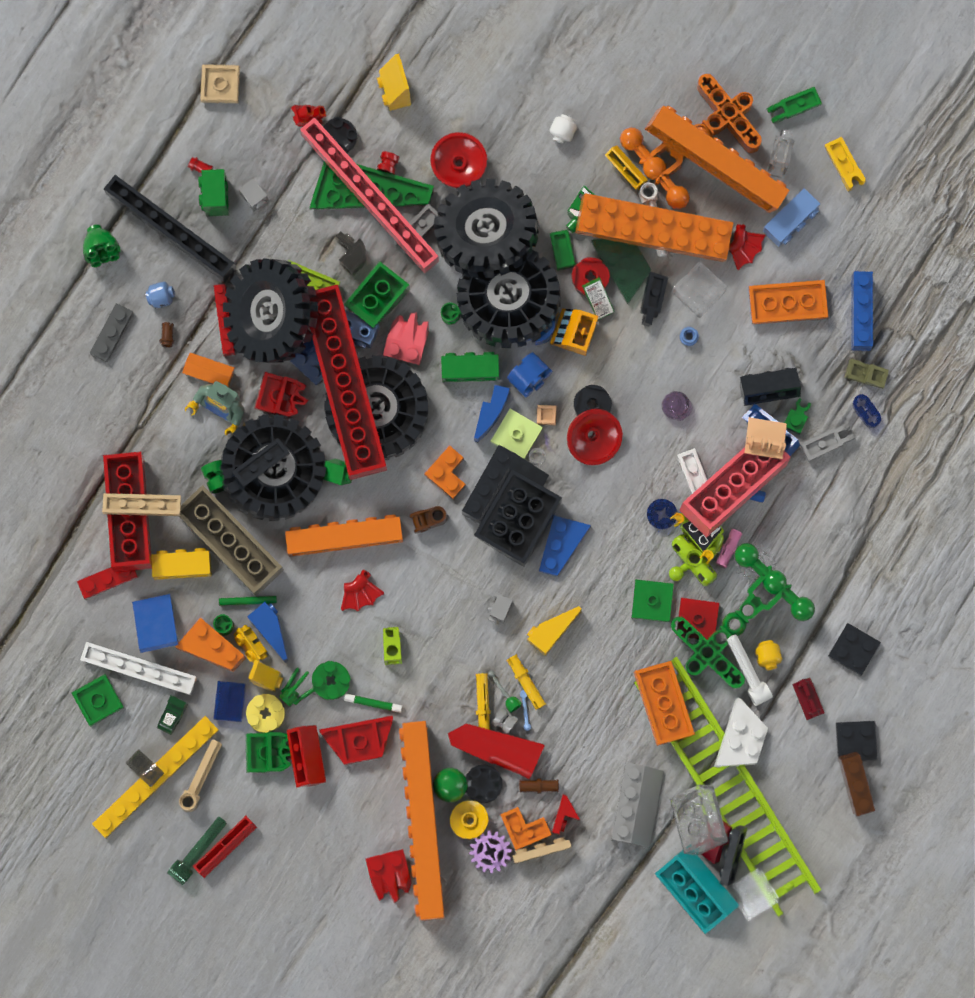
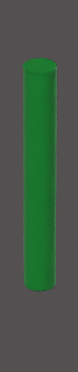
[219,596,277,606]

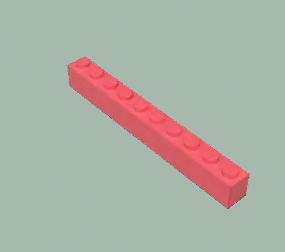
[300,117,439,274]

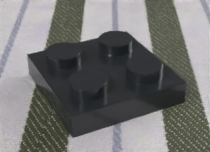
[828,623,881,676]
[835,721,878,762]

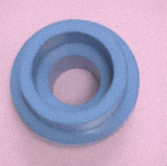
[680,327,699,346]

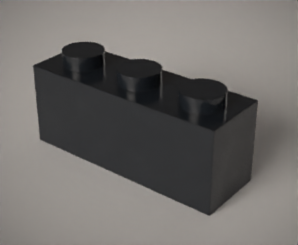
[740,368,801,406]

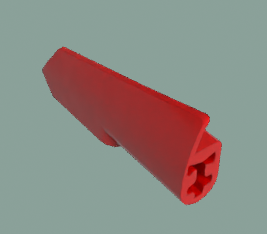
[448,724,544,779]

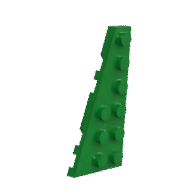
[309,161,434,210]

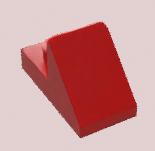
[552,795,580,835]

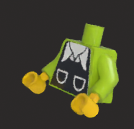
[670,513,728,564]

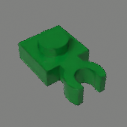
[784,398,811,435]

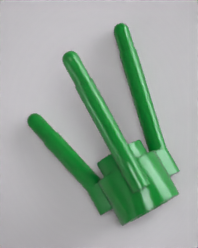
[279,667,314,707]

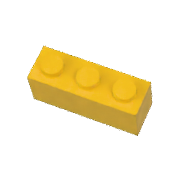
[151,548,212,580]

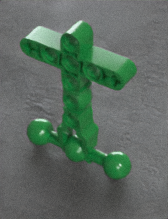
[671,543,815,688]

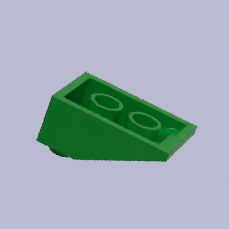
[344,261,410,328]

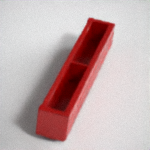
[213,284,236,357]
[193,815,257,878]

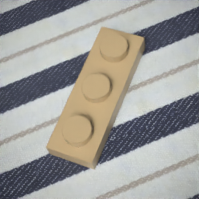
[513,837,571,864]

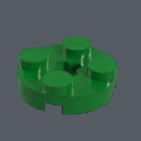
[311,661,350,700]

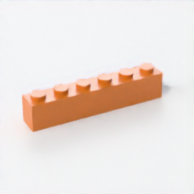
[285,515,403,557]

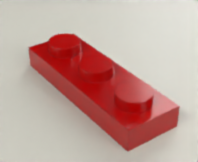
[77,567,138,599]

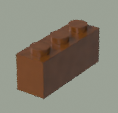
[838,752,875,816]

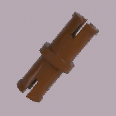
[519,778,559,794]

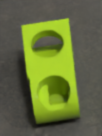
[383,627,402,665]

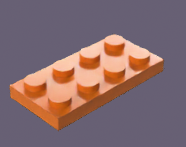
[748,280,828,325]
[634,661,695,746]

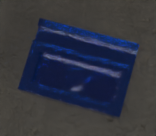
[213,681,246,723]

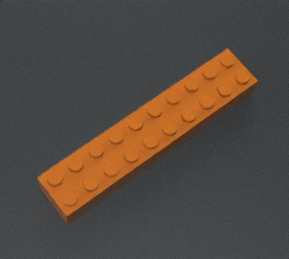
[399,721,445,921]

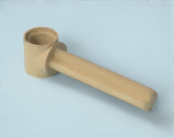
[179,740,222,812]

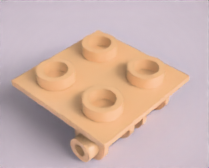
[744,417,787,459]

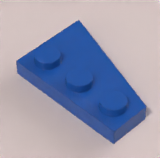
[539,516,591,576]

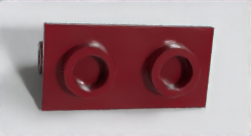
[792,678,825,720]

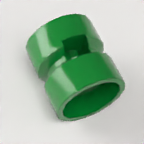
[201,460,224,494]

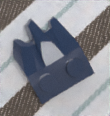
[290,338,323,385]

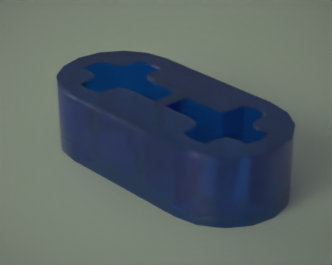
[852,394,881,428]

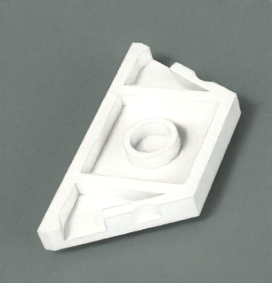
[714,698,768,768]

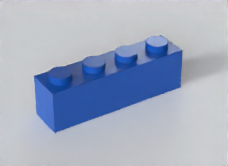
[851,271,873,351]

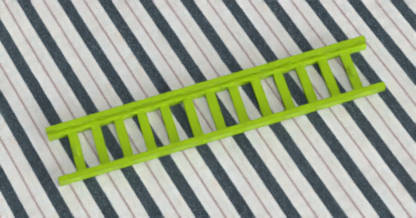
[634,657,821,917]

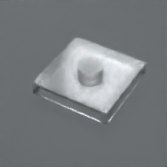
[727,867,780,921]

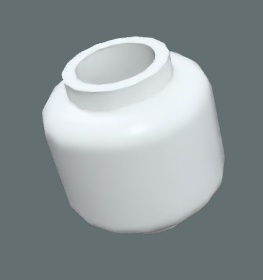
[549,114,577,144]

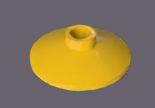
[450,800,489,839]

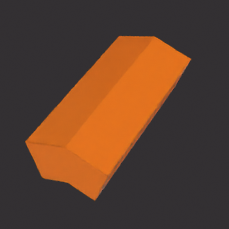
[182,352,234,388]

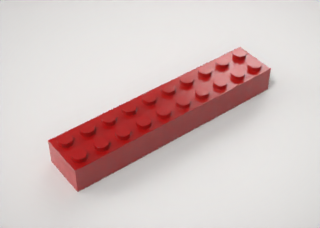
[310,284,387,480]

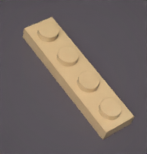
[102,493,182,516]

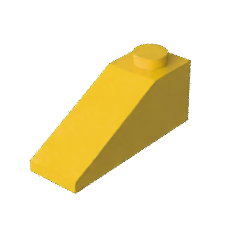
[527,606,582,656]
[248,660,283,692]

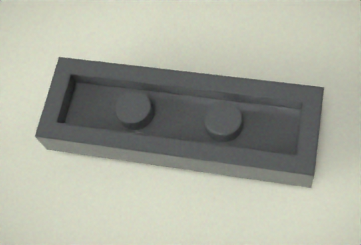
[90,303,133,362]

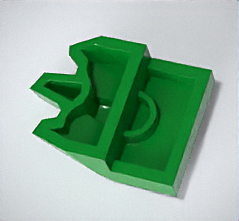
[245,732,291,773]

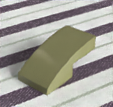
[844,359,889,389]

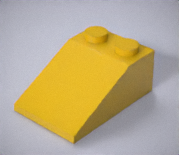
[377,53,411,111]

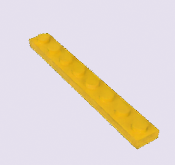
[92,716,219,838]

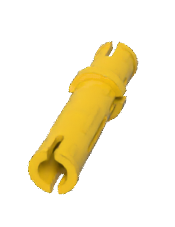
[506,654,546,710]
[475,673,491,730]

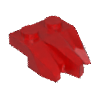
[254,372,309,417]
[365,849,412,903]

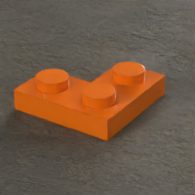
[424,445,466,499]
[500,807,551,850]

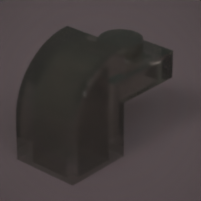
[336,231,367,277]

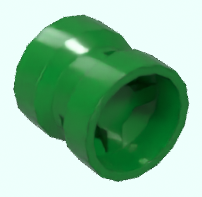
[441,302,460,325]
[213,614,234,636]

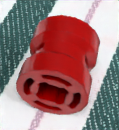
[376,151,400,175]

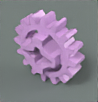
[469,831,512,874]

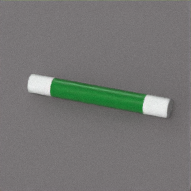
[344,694,403,713]

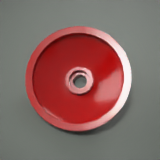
[430,132,487,188]
[567,409,623,465]

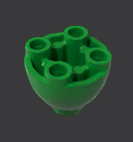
[83,224,121,267]

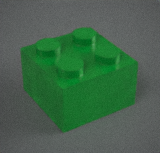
[198,169,229,217]

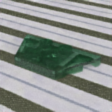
[591,239,651,304]

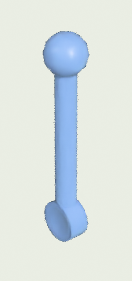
[520,690,531,731]

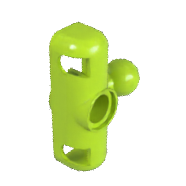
[669,534,717,586]

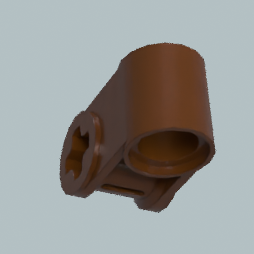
[409,506,448,534]

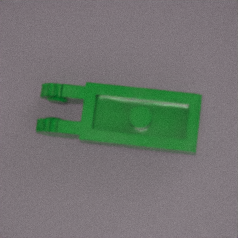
[767,87,822,123]

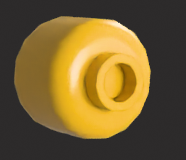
[755,640,782,670]

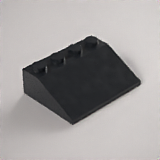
[462,445,549,524]
[474,470,562,567]

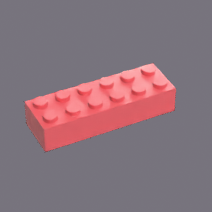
[680,447,791,537]

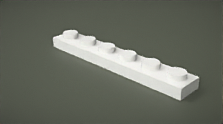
[80,642,197,696]

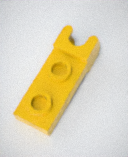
[824,136,866,192]

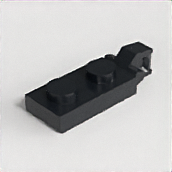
[640,272,668,326]

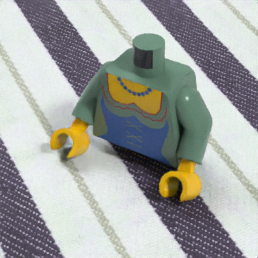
[185,381,244,436]

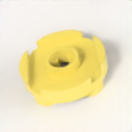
[246,694,285,733]

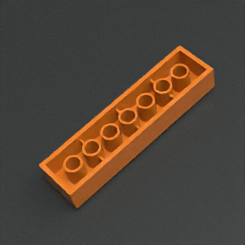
[645,105,790,213]
[575,193,733,262]

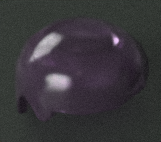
[661,391,692,421]

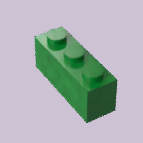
[441,352,499,382]

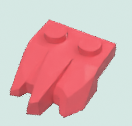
[383,312,429,365]

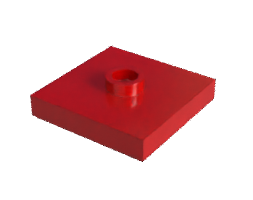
[676,598,719,639]

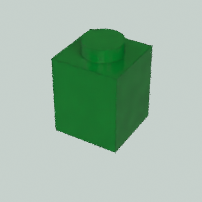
[322,459,352,486]

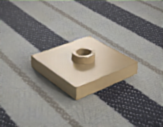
[200,65,240,103]

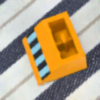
[550,308,598,356]

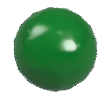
[433,768,468,802]

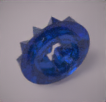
[647,499,677,530]

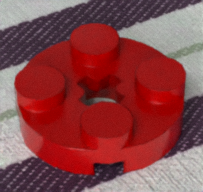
[572,257,610,295]

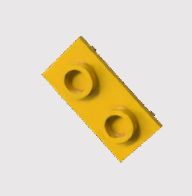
[233,625,268,664]

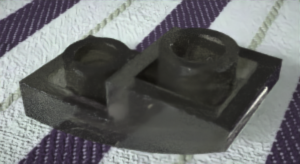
[126,749,164,787]

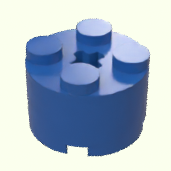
[507,352,553,398]

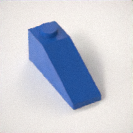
[247,602,288,663]

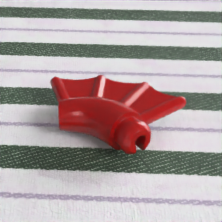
[728,224,766,270]
[341,570,384,611]

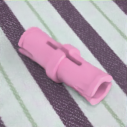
[715,529,742,568]

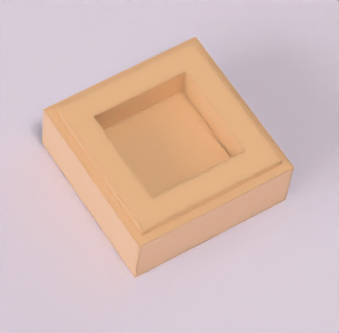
[537,405,556,426]

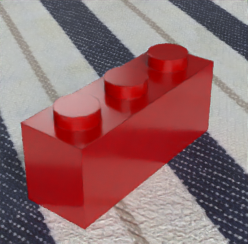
[287,725,326,788]

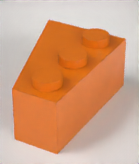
[175,618,246,672]

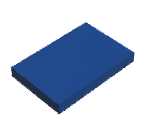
[132,594,179,653]

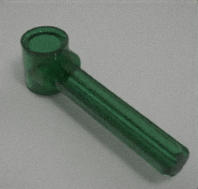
[167,817,227,885]

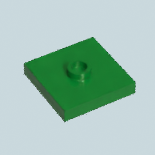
[631,579,674,622]
[71,674,124,727]

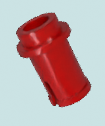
[188,157,213,173]

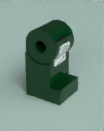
[157,695,188,735]

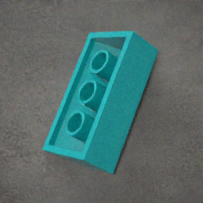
[655,845,740,934]

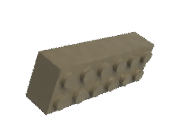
[179,485,284,596]

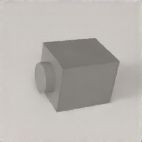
[239,178,269,211]

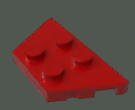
[319,715,393,765]

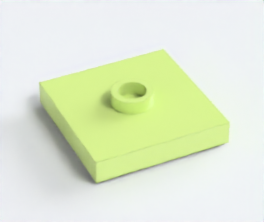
[491,409,543,459]

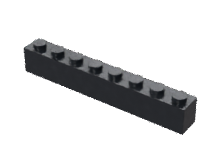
[104,175,236,283]

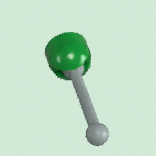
[488,671,522,713]

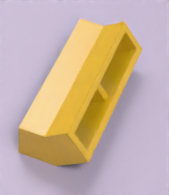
[605,146,648,190]

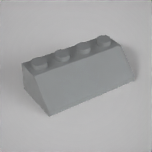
[611,762,663,848]

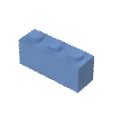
[763,188,820,247]

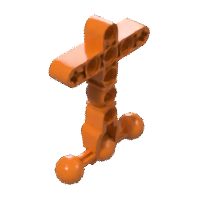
[620,74,762,209]

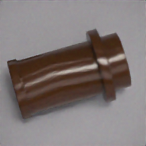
[159,322,175,348]

